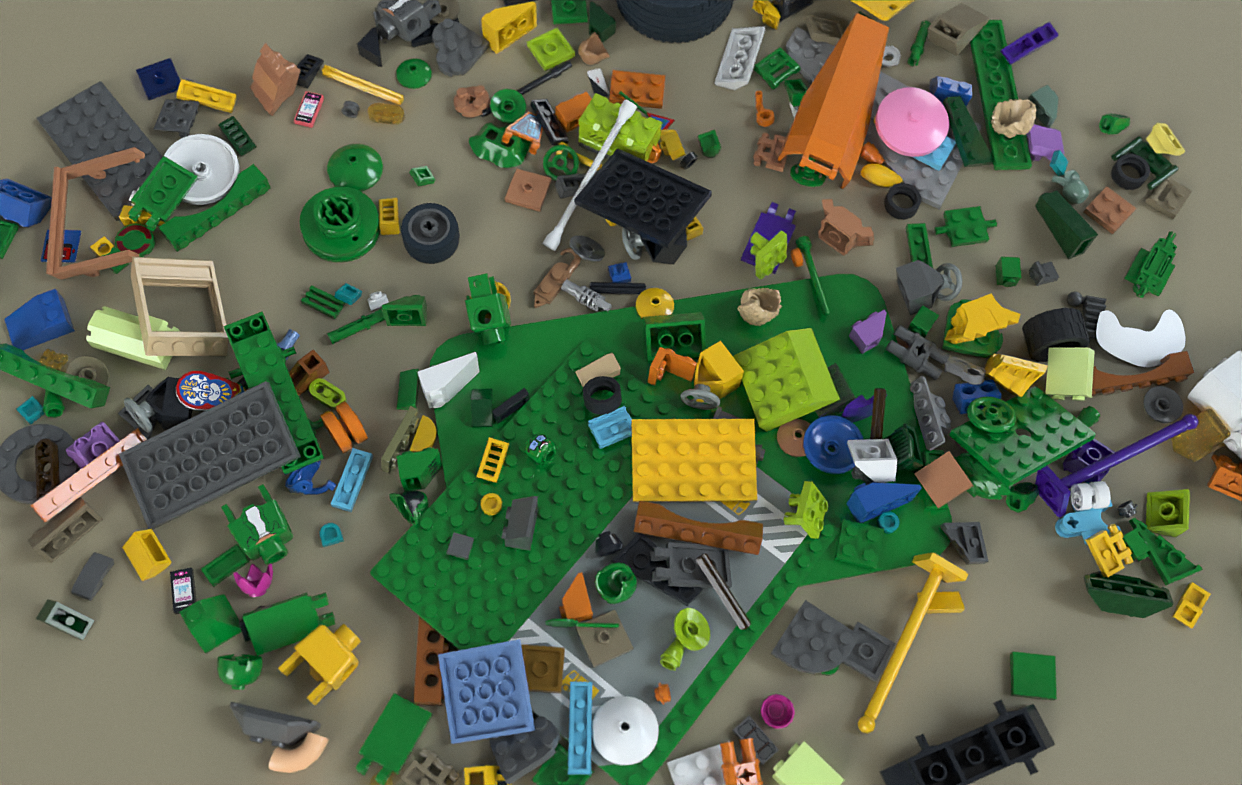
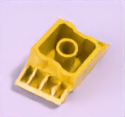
[945,293,1021,344]
[985,353,1048,398]

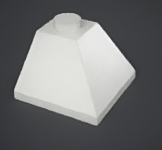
[847,439,897,483]

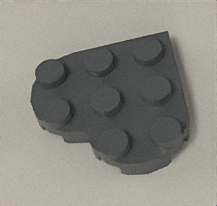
[432,18,489,77]
[489,716,561,785]

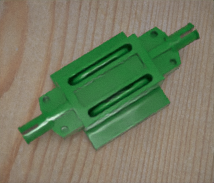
[1124,231,1177,298]

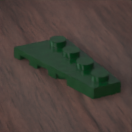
[942,96,994,167]

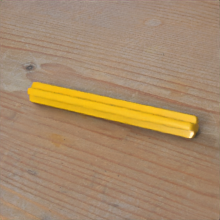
[322,65,404,105]

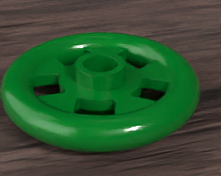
[967,397,1016,433]

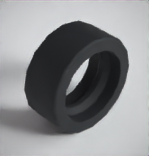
[1111,154,1150,190]
[884,183,921,220]
[583,376,622,415]

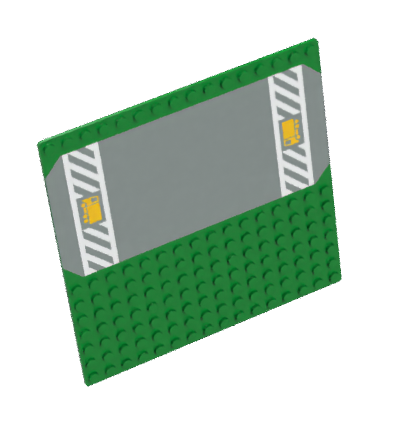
[370,341,840,785]

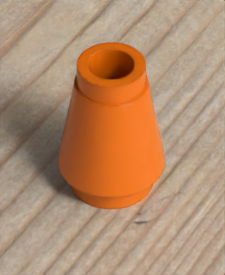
[860,141,885,165]

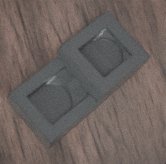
[71,552,114,601]

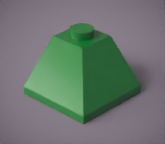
[382,295,427,326]
[180,594,242,654]

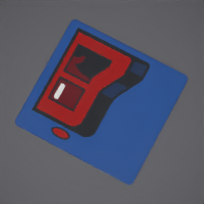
[41,230,81,263]

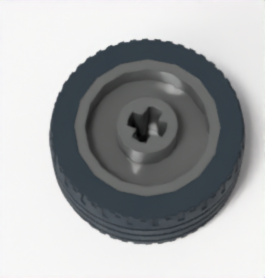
[401,203,460,264]

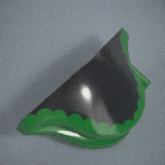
[389,490,429,525]

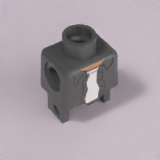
[376,0,442,42]

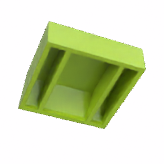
[733,328,840,432]

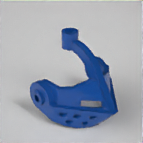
[285,461,336,495]

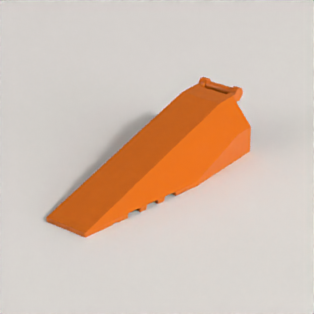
[777,13,889,189]

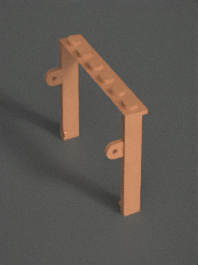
[46,147,145,280]

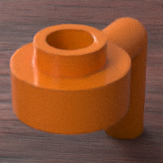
[755,91,775,127]

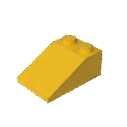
[481,1,537,54]

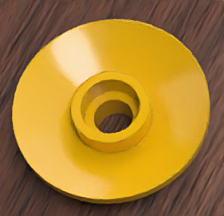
[636,288,674,319]

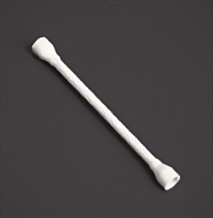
[542,100,637,251]

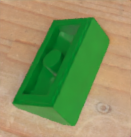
[396,369,420,410]

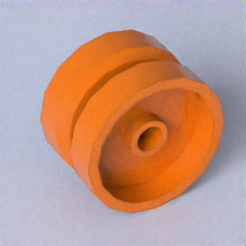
[319,401,368,454]

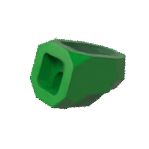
[1099,113,1130,134]
[1006,482,1039,513]

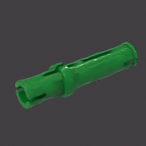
[907,20,931,66]
[327,309,385,345]

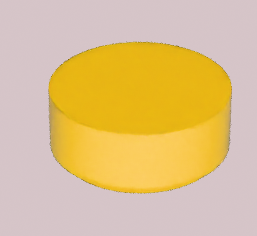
[481,493,502,515]

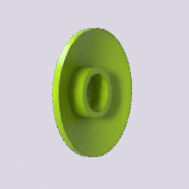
[674,608,710,651]

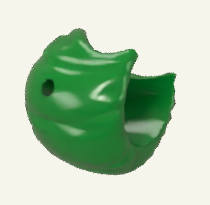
[594,563,637,604]

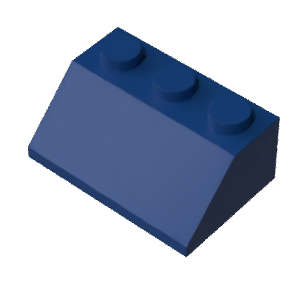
[0,178,52,227]

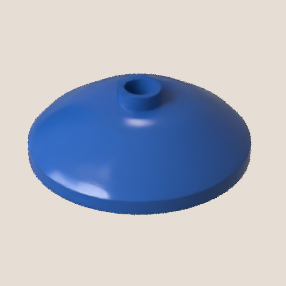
[803,416,864,474]

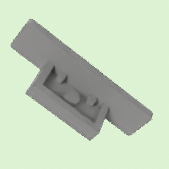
[910,376,952,451]

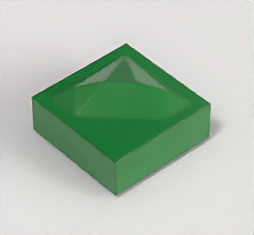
[410,166,436,186]

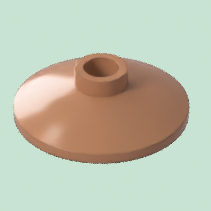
[777,419,810,457]

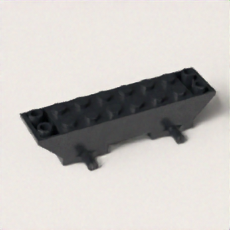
[880,699,1055,785]

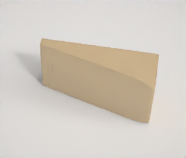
[576,353,621,388]

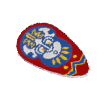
[176,371,247,411]

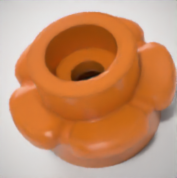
[655,682,671,705]

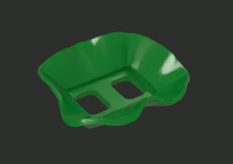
[468,122,530,168]

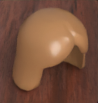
[578,32,610,65]

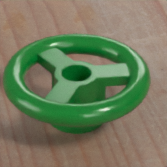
[543,145,579,181]

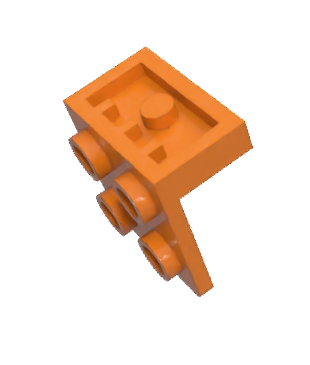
[648,347,697,386]
[1207,454,1242,501]

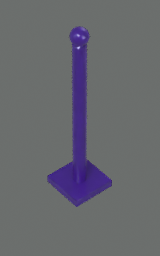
[1035,414,1199,518]

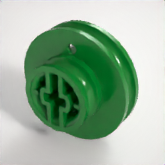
[300,187,380,263]

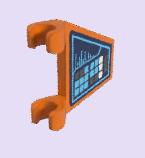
[501,112,543,155]

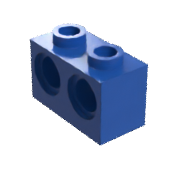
[952,379,1002,414]

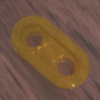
[368,103,405,124]

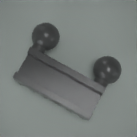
[1067,291,1107,342]

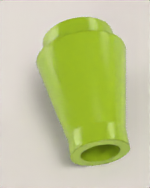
[660,637,685,671]

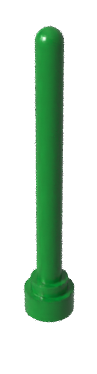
[795,236,830,316]

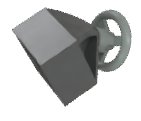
[896,260,962,315]

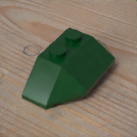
[1084,571,1174,618]

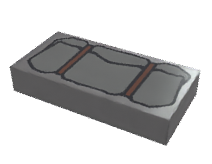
[733,716,779,765]

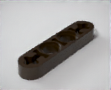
[35,438,60,500]

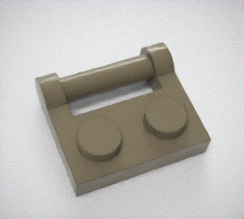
[1146,176,1192,219]

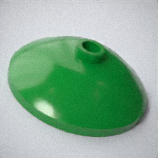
[327,144,383,192]

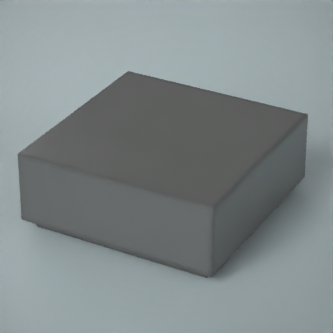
[447,532,474,560]

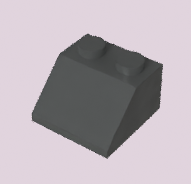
[502,496,538,550]

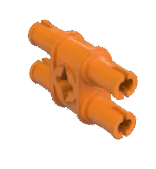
[720,738,763,785]

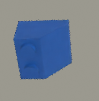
[930,76,972,108]

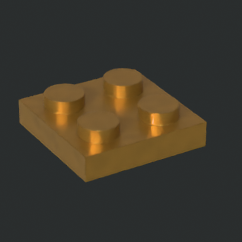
[521,644,565,693]

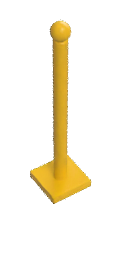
[858,552,968,733]

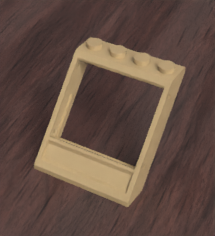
[131,257,229,356]

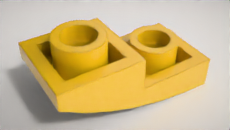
[752,0,780,30]

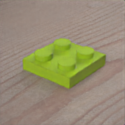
[527,28,575,71]

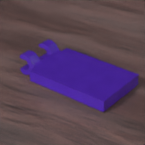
[740,202,796,274]

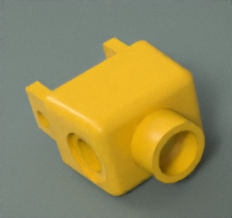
[278,623,361,706]

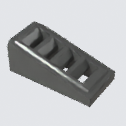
[555,173,587,199]

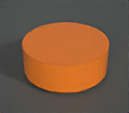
[790,248,803,268]

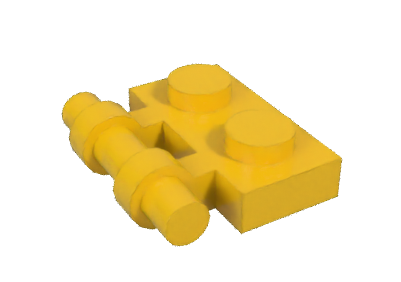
[1085,524,1134,577]

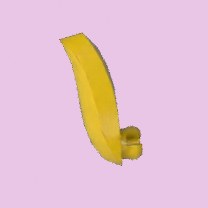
[860,164,902,187]

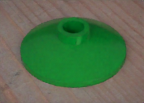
[396,58,432,89]
[490,89,526,123]

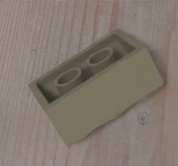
[28,497,103,563]

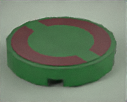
[115,224,155,257]

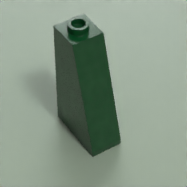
[1035,191,1098,259]

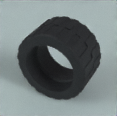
[1022,308,1090,362]

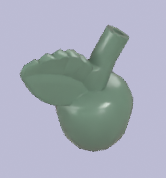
[1051,170,1089,204]

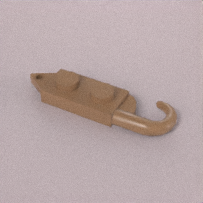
[534,248,581,308]

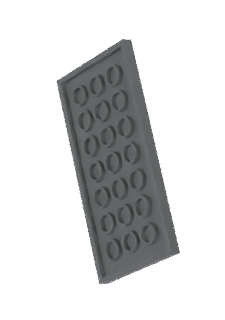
[36,81,163,221]
[119,381,301,530]

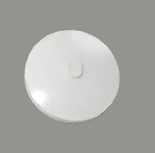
[164,134,240,205]

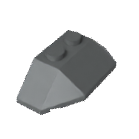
[230,702,321,748]

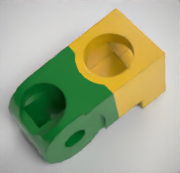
[90,236,129,274]

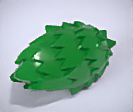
[953,452,1013,500]

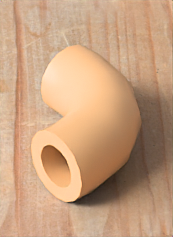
[269,732,329,773]

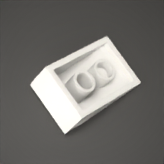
[417,352,480,409]

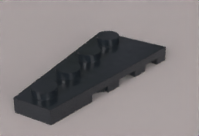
[611,533,703,606]

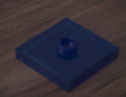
[136,58,181,101]

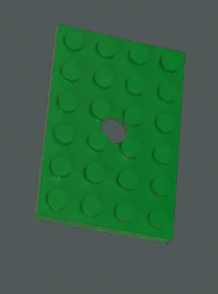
[950,386,1096,487]

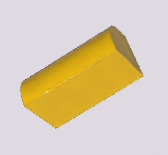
[122,529,172,581]

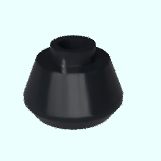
[595,531,623,557]

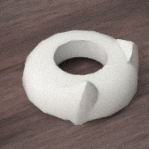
[882,46,900,67]

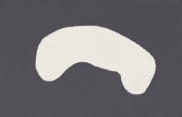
[1096,310,1186,367]

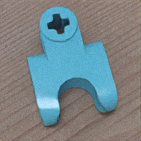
[1055,499,1121,545]

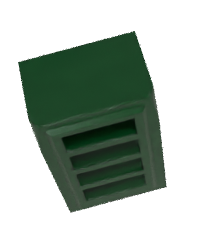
[218,116,257,157]

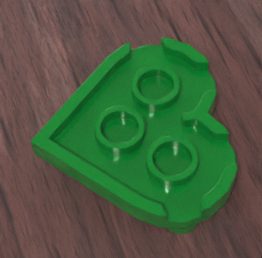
[942,299,1003,358]

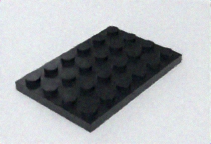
[574,148,712,249]

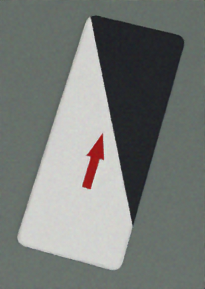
[587,69,610,97]

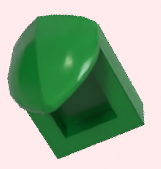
[697,129,721,158]

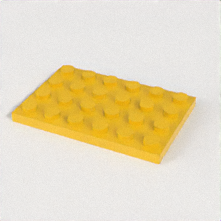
[631,419,757,502]

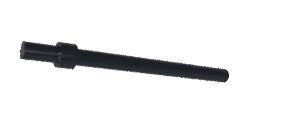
[481,61,572,117]

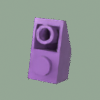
[849,310,886,354]

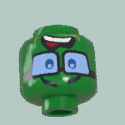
[525,433,556,464]

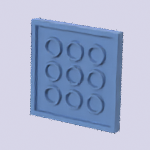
[438,639,535,744]

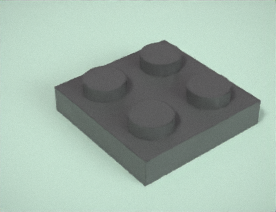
[842,622,896,682]

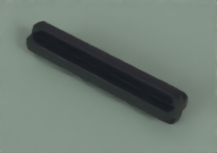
[589,282,646,294]

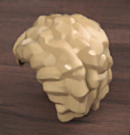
[991,99,1036,138]
[738,288,782,326]

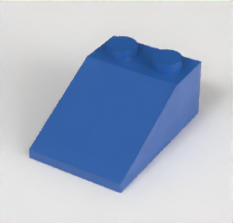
[5,288,75,350]
[846,483,922,523]

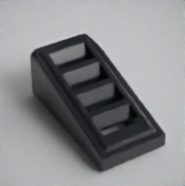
[296,54,324,88]

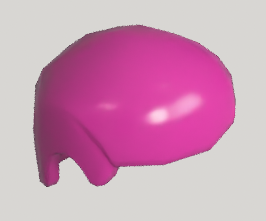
[760,694,795,729]

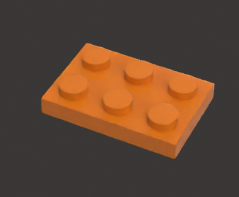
[609,70,665,109]

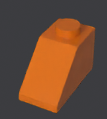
[559,573,593,622]

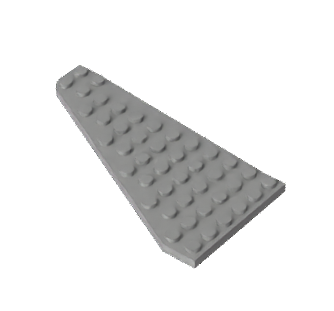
[785,27,982,209]

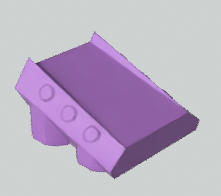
[1026,124,1064,161]
[66,422,120,469]

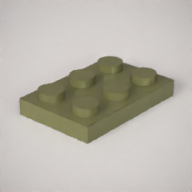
[381,406,419,474]

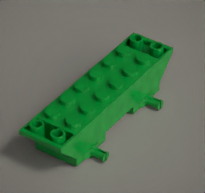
[223,311,325,475]

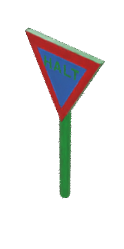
[619,91,675,130]

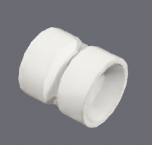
[1070,481,1111,511]

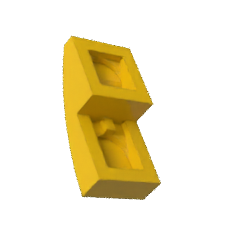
[1172,582,1211,629]

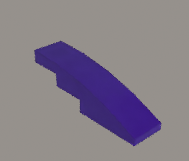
[1000,22,1059,65]

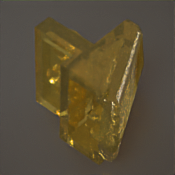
[1171,409,1230,462]

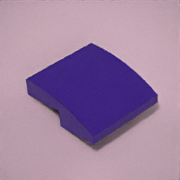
[841,394,887,423]

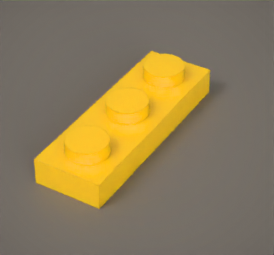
[176,79,237,113]

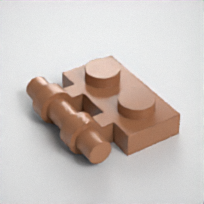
[753,133,788,172]

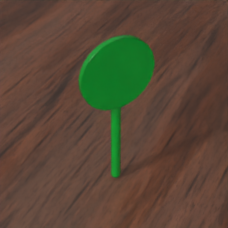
[545,619,619,628]

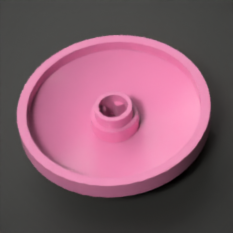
[875,87,949,157]

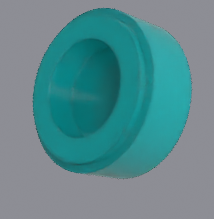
[877,511,899,533]

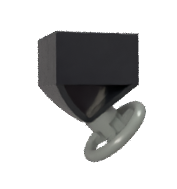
[622,228,687,264]
[124,377,193,432]

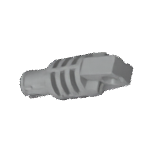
[561,279,612,312]

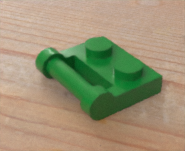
[753,47,801,90]

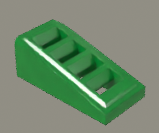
[784,79,808,107]

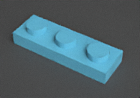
[331,448,373,512]

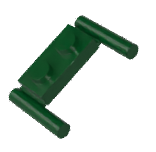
[1111,136,1179,190]

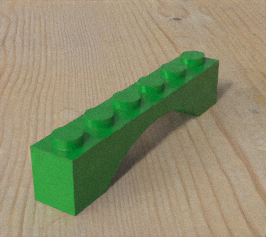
[159,164,271,252]
[0,343,111,409]

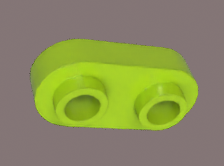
[309,378,347,410]

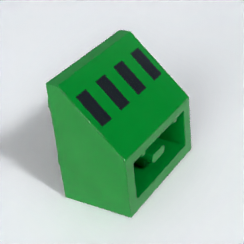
[396,447,442,491]

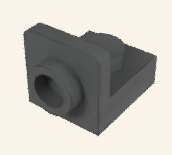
[1029,261,1059,286]

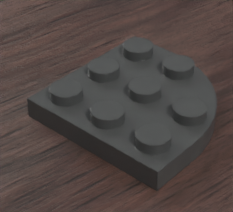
[771,600,860,674]

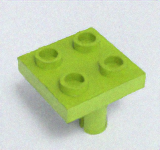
[750,230,787,280]
[784,481,828,539]

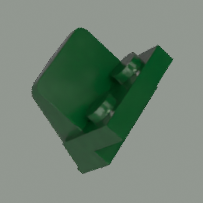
[884,423,924,473]

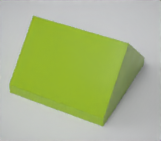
[1146,489,1190,538]

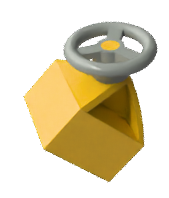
[680,341,744,410]

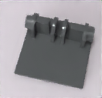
[154,99,199,138]

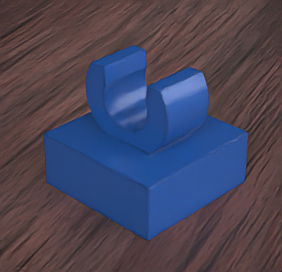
[608,262,631,283]

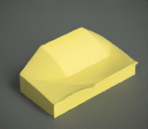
[1146,123,1186,156]

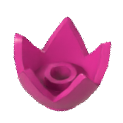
[233,563,273,597]

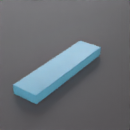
[568,682,592,775]

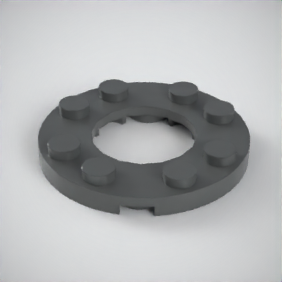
[0,424,80,504]

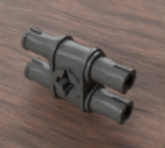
[885,325,950,380]

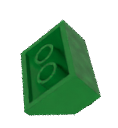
[643,312,706,361]

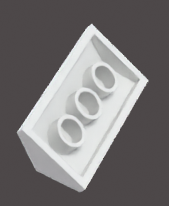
[715,27,765,90]

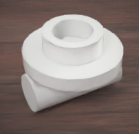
[367,291,389,311]

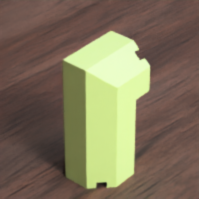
[87,306,179,370]

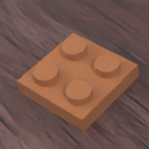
[1083,186,1136,234]

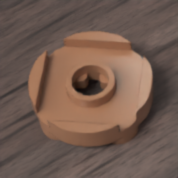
[454,85,490,118]

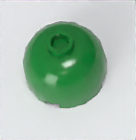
[217,654,263,690]

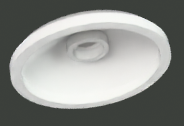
[591,696,659,765]

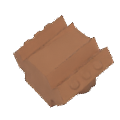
[250,43,301,116]
[818,199,874,256]

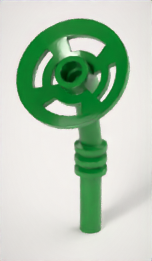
[790,157,826,187]

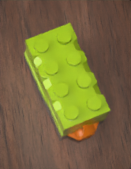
[578,93,662,163]

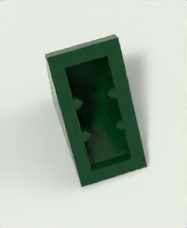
[471,389,493,428]

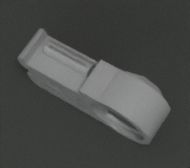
[945,357,985,385]

